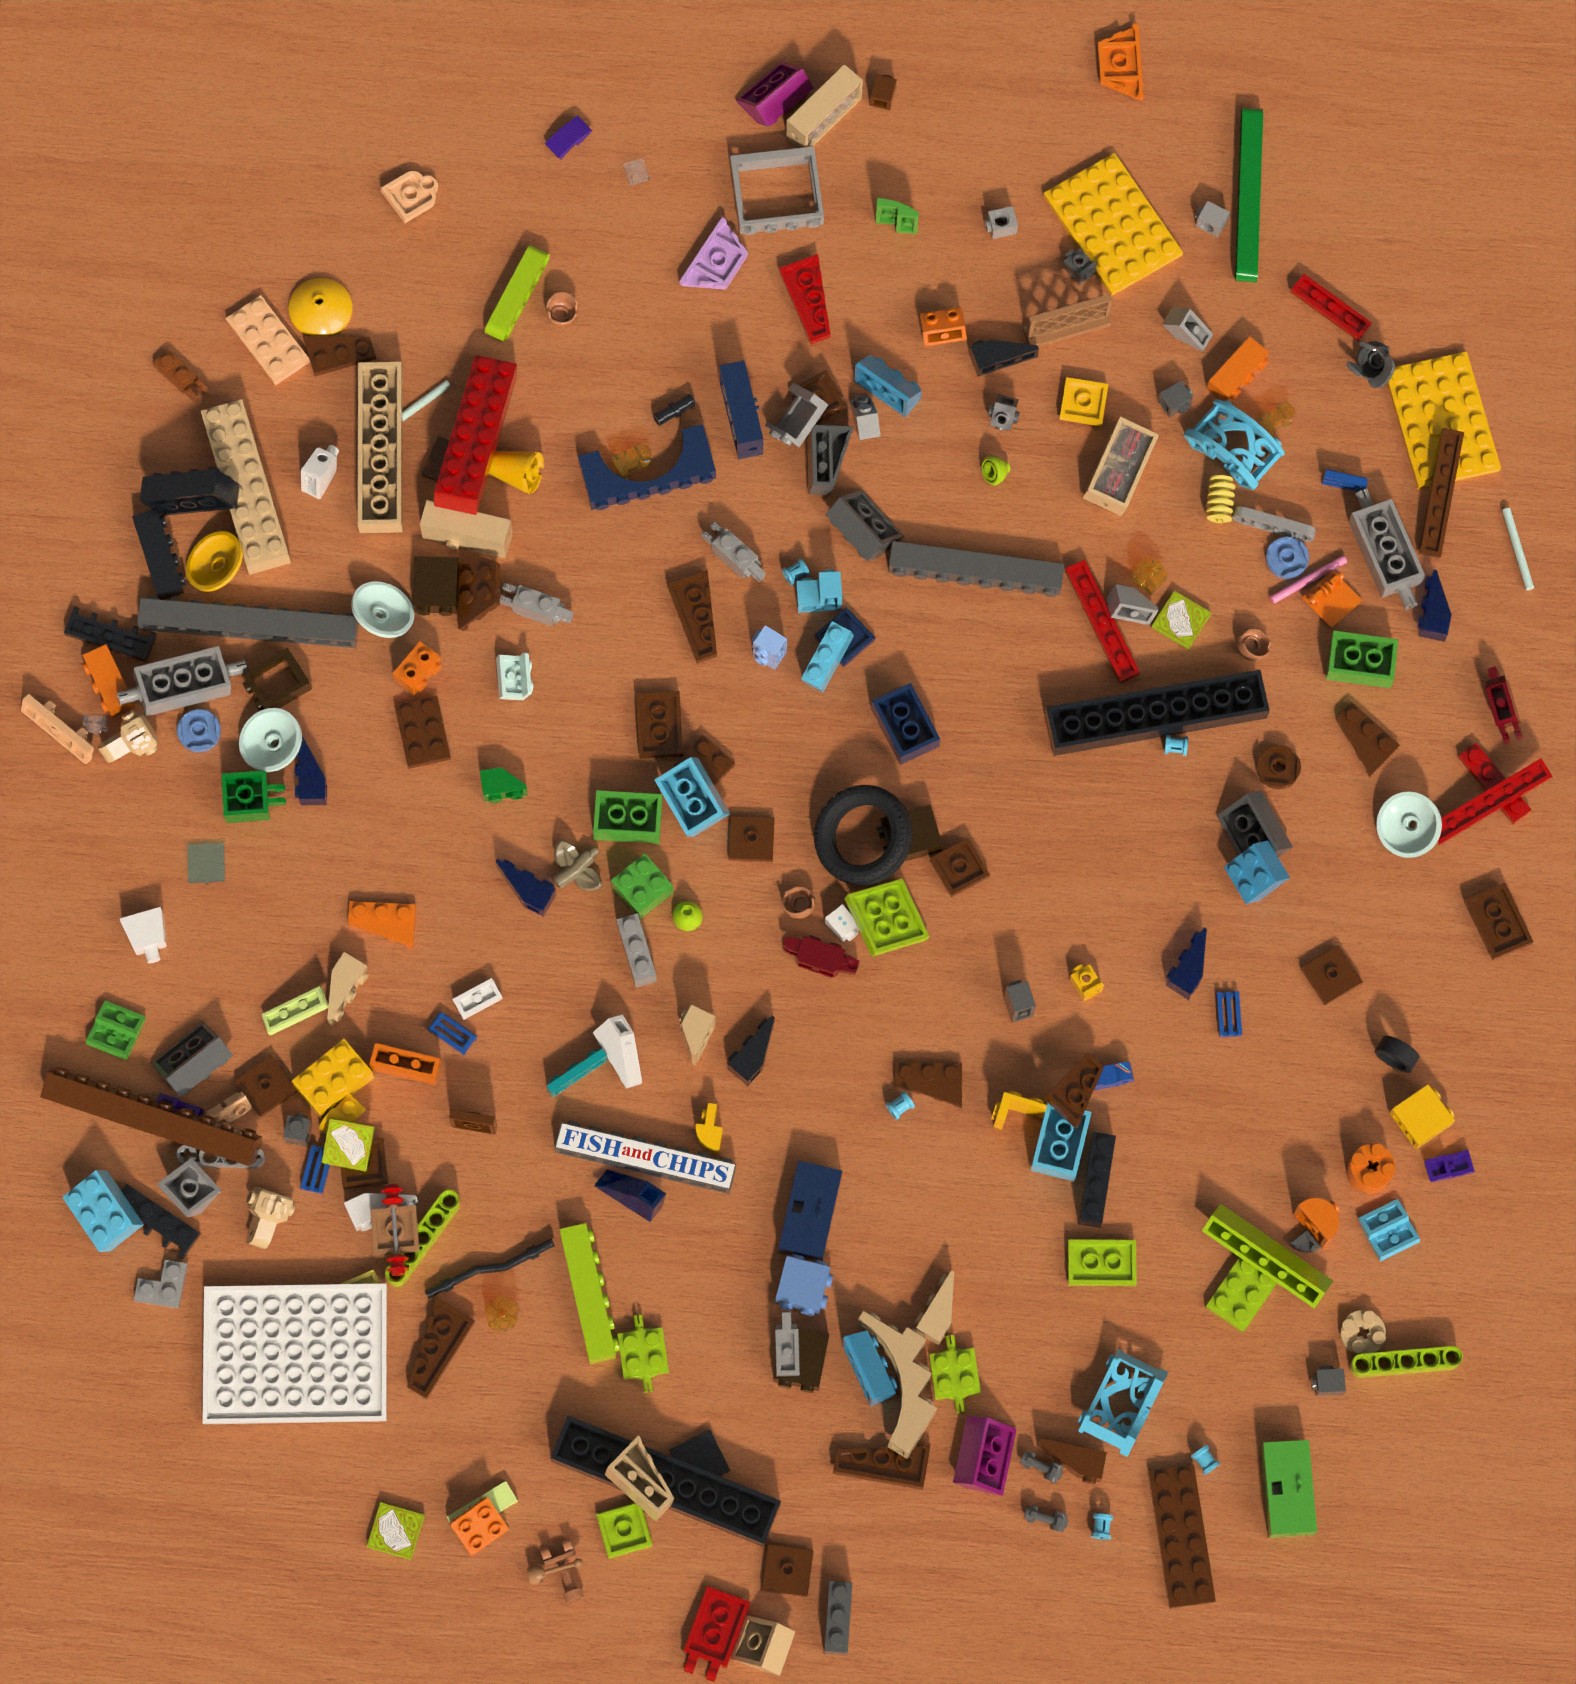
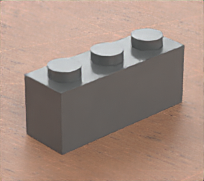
[824,1581,852,1656]

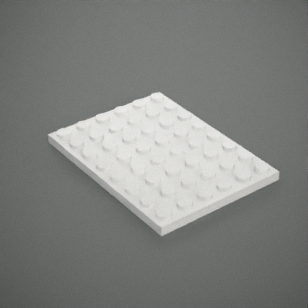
[203,1284,387,1424]

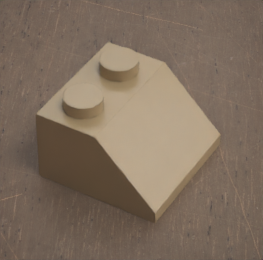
[679,1005,716,1066]
[731,1615,795,1676]

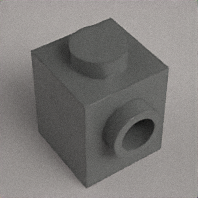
[1158,381,1193,418]
[283,1113,312,1147]
[1311,1366,1346,1396]

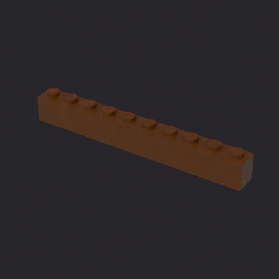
[40,1067,262,1166]

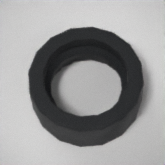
[1374,1035,1420,1073]

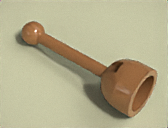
[527,1558,583,1585]

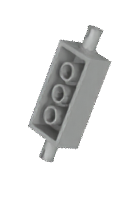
[1349,489,1425,610]
[116,646,248,716]

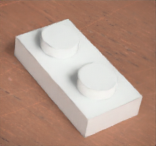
[452,978,503,1020]

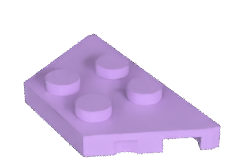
[679,217,748,290]

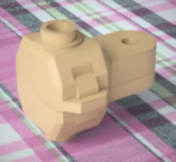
[98,710,158,763]
[246,1187,295,1249]

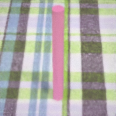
[1270,555,1347,604]

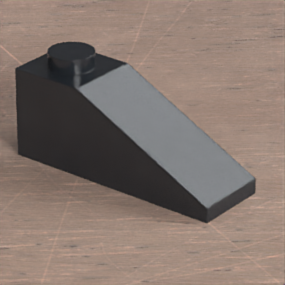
[969,340,1039,377]

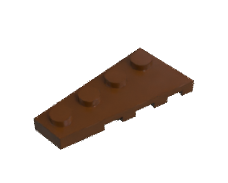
[407,1298,475,1399]
[833,1444,931,1490]

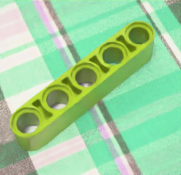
[485,245,550,342]
[385,1190,460,1287]
[1349,1346,1463,1378]

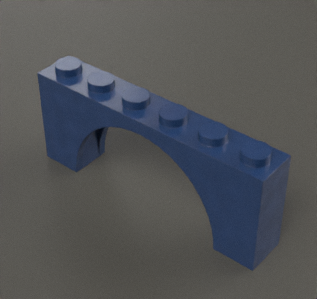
[578,424,716,510]

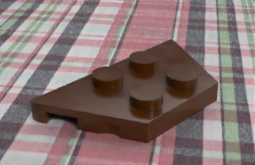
[458,549,501,631]

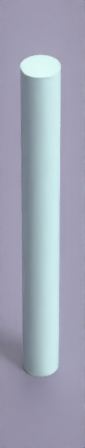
[403,380,451,421]
[1502,508,1534,590]

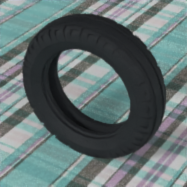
[814,785,913,886]

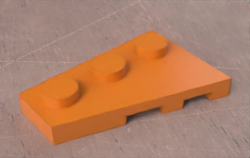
[348,901,416,949]

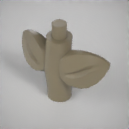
[551,840,602,891]

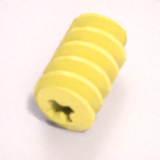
[1205,475,1236,523]

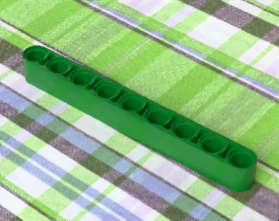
[1235,107,1263,283]

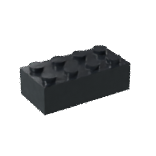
[140,467,240,516]

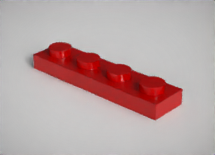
[1291,274,1372,341]
[1458,743,1532,824]

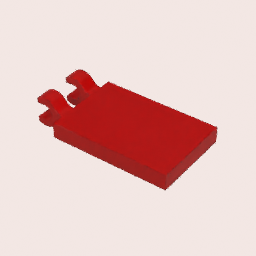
[683,1586,751,1682]

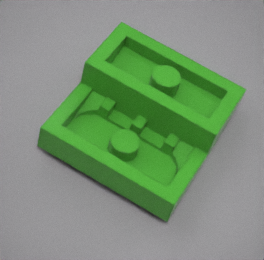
[876,198,919,234]
[86,1000,146,1061]

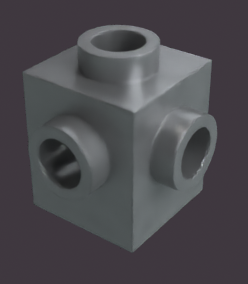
[988,394,1020,431]

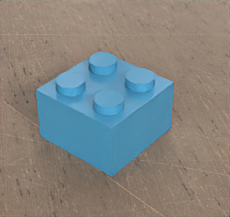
[1224,841,1290,904]

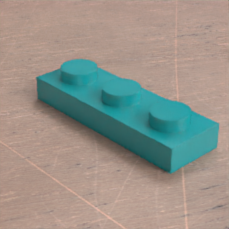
[546,1049,608,1098]

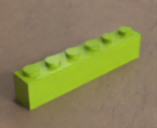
[1202,1204,1333,1309]
[560,1223,620,1364]

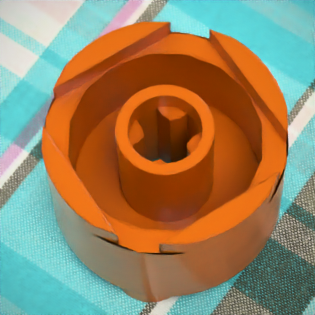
[1346,1143,1395,1194]

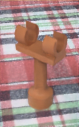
[540,1538,584,1604]

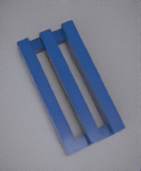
[1322,469,1368,493]
[1216,991,1242,1037]
[428,1012,477,1055]
[300,1145,330,1194]

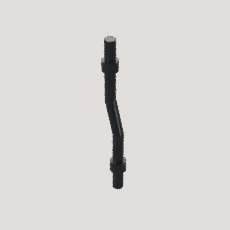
[425,1238,555,1299]

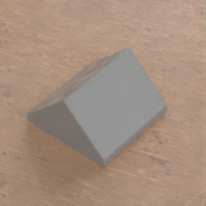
[157,1158,221,1217]

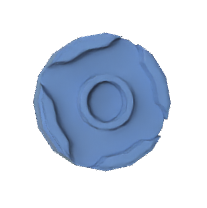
[1265,536,1309,579]
[177,709,221,753]

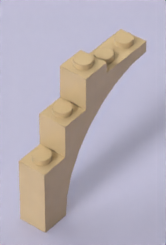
[857,1311,937,1459]

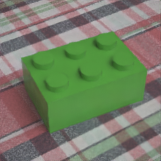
[1325,631,1398,688]
[593,790,663,844]

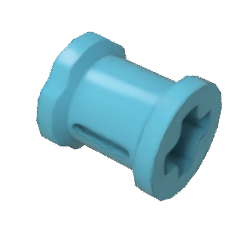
[782,558,810,586]
[1164,734,1188,756]
[885,1091,915,1120]
[1191,1445,1221,1475]
[1091,1513,1113,1540]

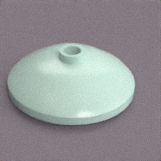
[351,581,414,638]
[239,708,302,772]
[1377,792,1442,858]

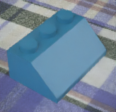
[854,355,922,417]
[842,1331,898,1407]

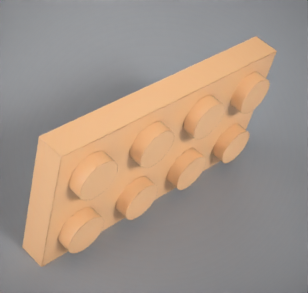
[226,295,310,385]

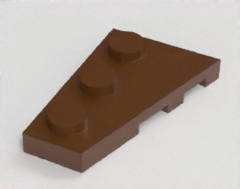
[302,335,376,376]
[1336,702,1400,777]
[1043,1052,1104,1129]
[895,1062,962,1109]

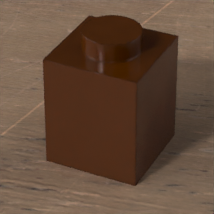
[870,74,897,110]

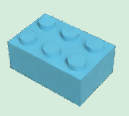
[655,757,730,837]
[1030,1103,1092,1182]
[62,1170,144,1252]

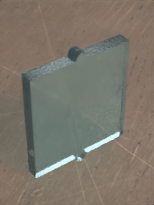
[187,842,225,884]

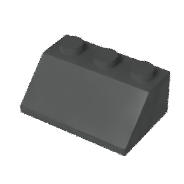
[826,490,904,561]
[1217,791,1293,858]
[151,1021,233,1097]

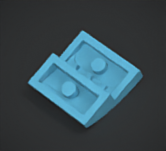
[1358,1199,1420,1262]

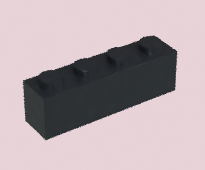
[132,509,186,600]
[1078,1132,1116,1228]

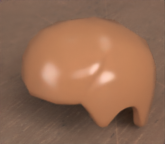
[546,291,578,327]
[1238,628,1271,661]
[781,886,816,919]

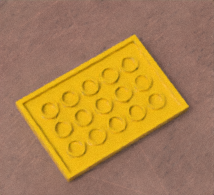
[1043,153,1183,296]
[1387,352,1501,489]

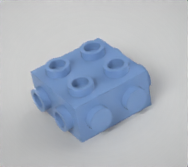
[775,1254,834,1316]

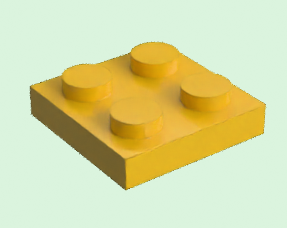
[1059,377,1109,427]

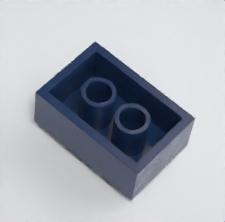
[871,683,940,765]

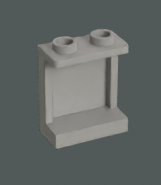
[765,383,828,447]

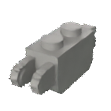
[700,522,766,583]
[500,583,574,626]

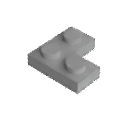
[134,1260,188,1309]

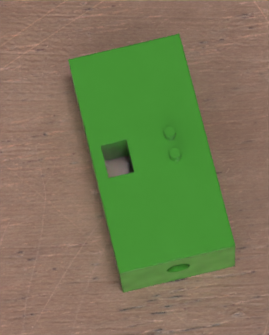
[1260,1440,1317,1538]

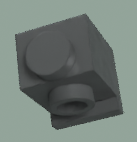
[1063,249,1097,285]

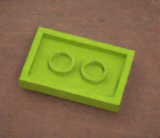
[1068,1239,1137,1286]
[1205,1257,1277,1333]

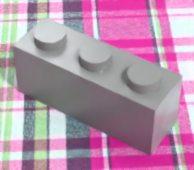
[616,913,657,988]

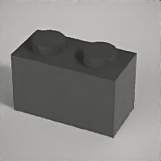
[1004,980,1036,1023]

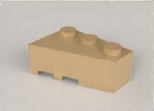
[605,1435,674,1521]

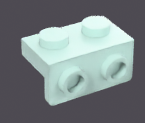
[496,653,533,700]

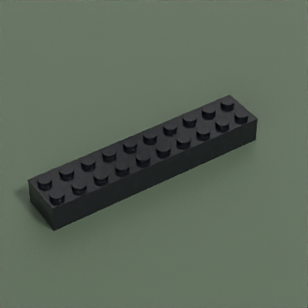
[1045,670,1270,756]
[550,1416,781,1547]

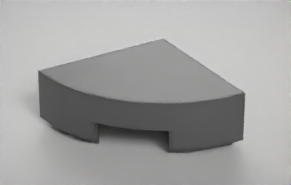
[1289,1229,1321,1253]

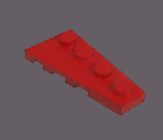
[779,254,831,344]

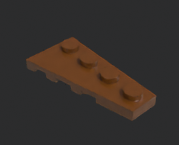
[667,570,717,664]

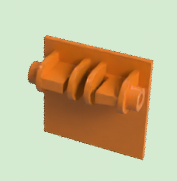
[1301,570,1363,628]
[449,1497,509,1557]

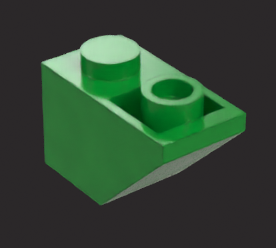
[480,767,528,803]

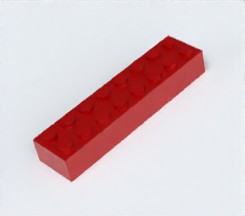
[434,355,517,515]

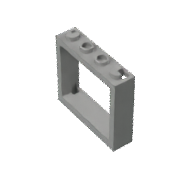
[730,146,824,235]

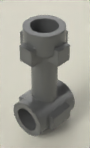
[1020,1451,1063,1484]
[1024,1505,1068,1533]

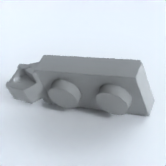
[775,1312,800,1376]

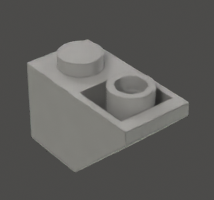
[849,396,881,440]

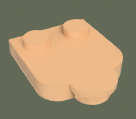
[381,171,438,223]

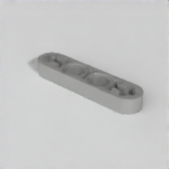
[1232,506,1316,542]
[176,1145,265,1169]

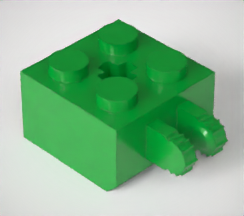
[221,771,286,823]

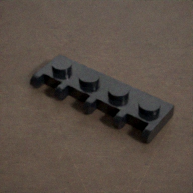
[64,606,157,662]
[121,1184,201,1260]

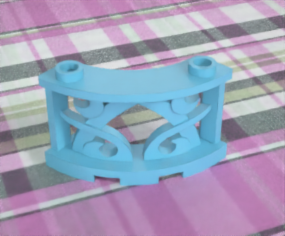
[1183,399,1285,490]
[1078,1349,1168,1457]

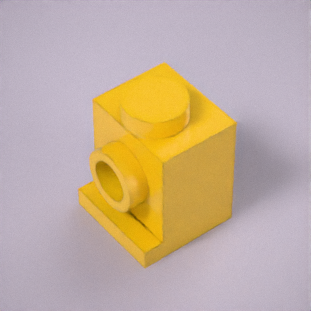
[1069,964,1104,1002]

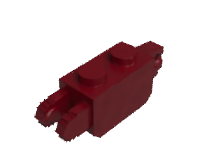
[1485,666,1523,744]
[783,935,860,978]

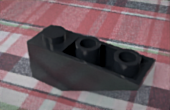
[727,1016,775,1086]

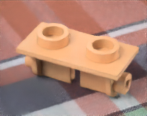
[206,1091,252,1123]

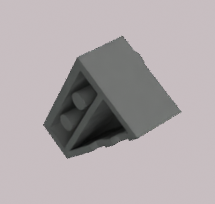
[807,425,854,495]

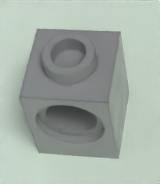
[1195,201,1230,237]
[984,206,1018,239]

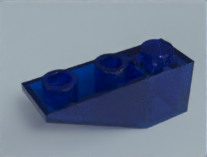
[1417,569,1452,642]
[295,736,327,805]
[496,859,556,917]
[1166,927,1207,1000]
[594,1169,666,1222]

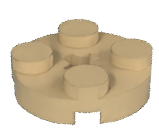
[1340,1310,1386,1355]

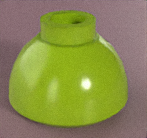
[982,456,1010,486]
[672,901,703,931]

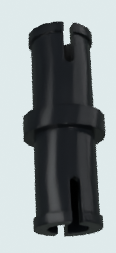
[653,394,696,426]

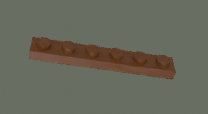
[1418,428,1464,558]

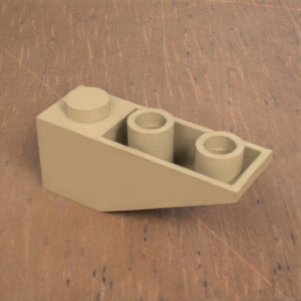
[327,952,369,1026]
[914,1270,954,1346]

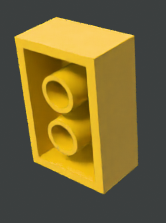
[292,1039,374,1120]

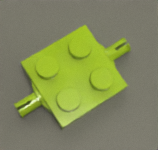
[617,1315,669,1393]
[929,1335,981,1413]

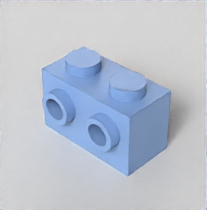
[752,625,787,670]

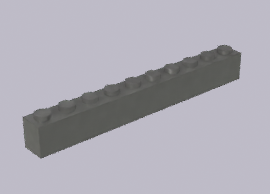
[137,596,359,648]

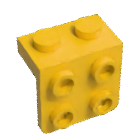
[991,1091,1047,1129]

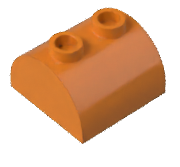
[1293,1198,1340,1249]

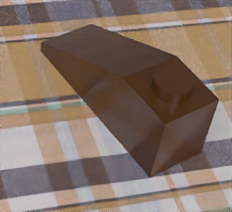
[1037,1438,1107,1485]

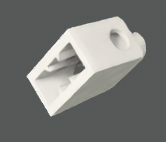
[301,445,339,499]
[120,907,167,963]

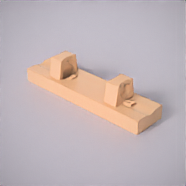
[21,694,94,764]

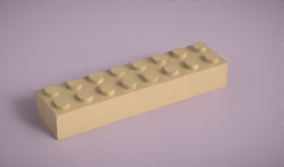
[358,362,403,533]
[201,399,291,575]

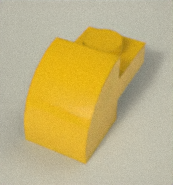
[319,1094,366,1136]
[696,1103,723,1154]

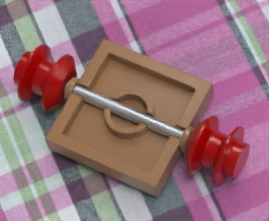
[370,1184,420,1276]

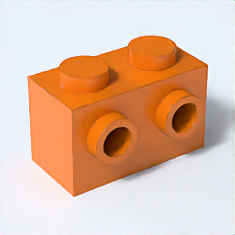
[920,307,967,346]
[392,641,442,695]

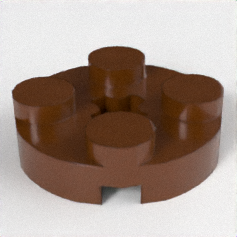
[1256,745,1301,789]

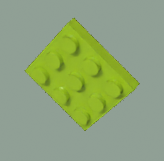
[844,879,930,957]

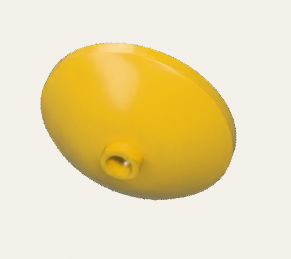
[288,278,353,336]
[186,531,243,592]

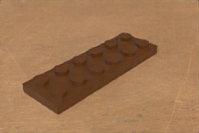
[1148,1465,1216,1609]

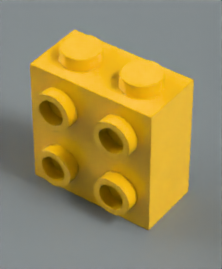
[1389,1084,1455,1150]

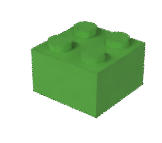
[611,853,674,919]

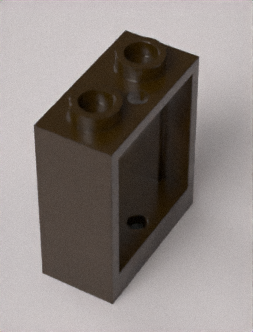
[242,647,312,711]

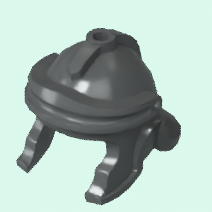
[1346,341,1395,388]

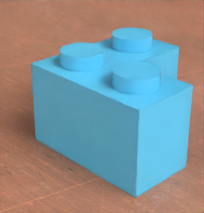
[796,569,842,613]

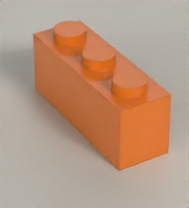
[1207,336,1269,401]
[82,644,136,718]
[369,1043,442,1086]

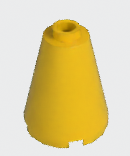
[489,451,544,494]

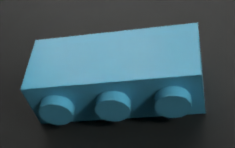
[801,622,854,693]

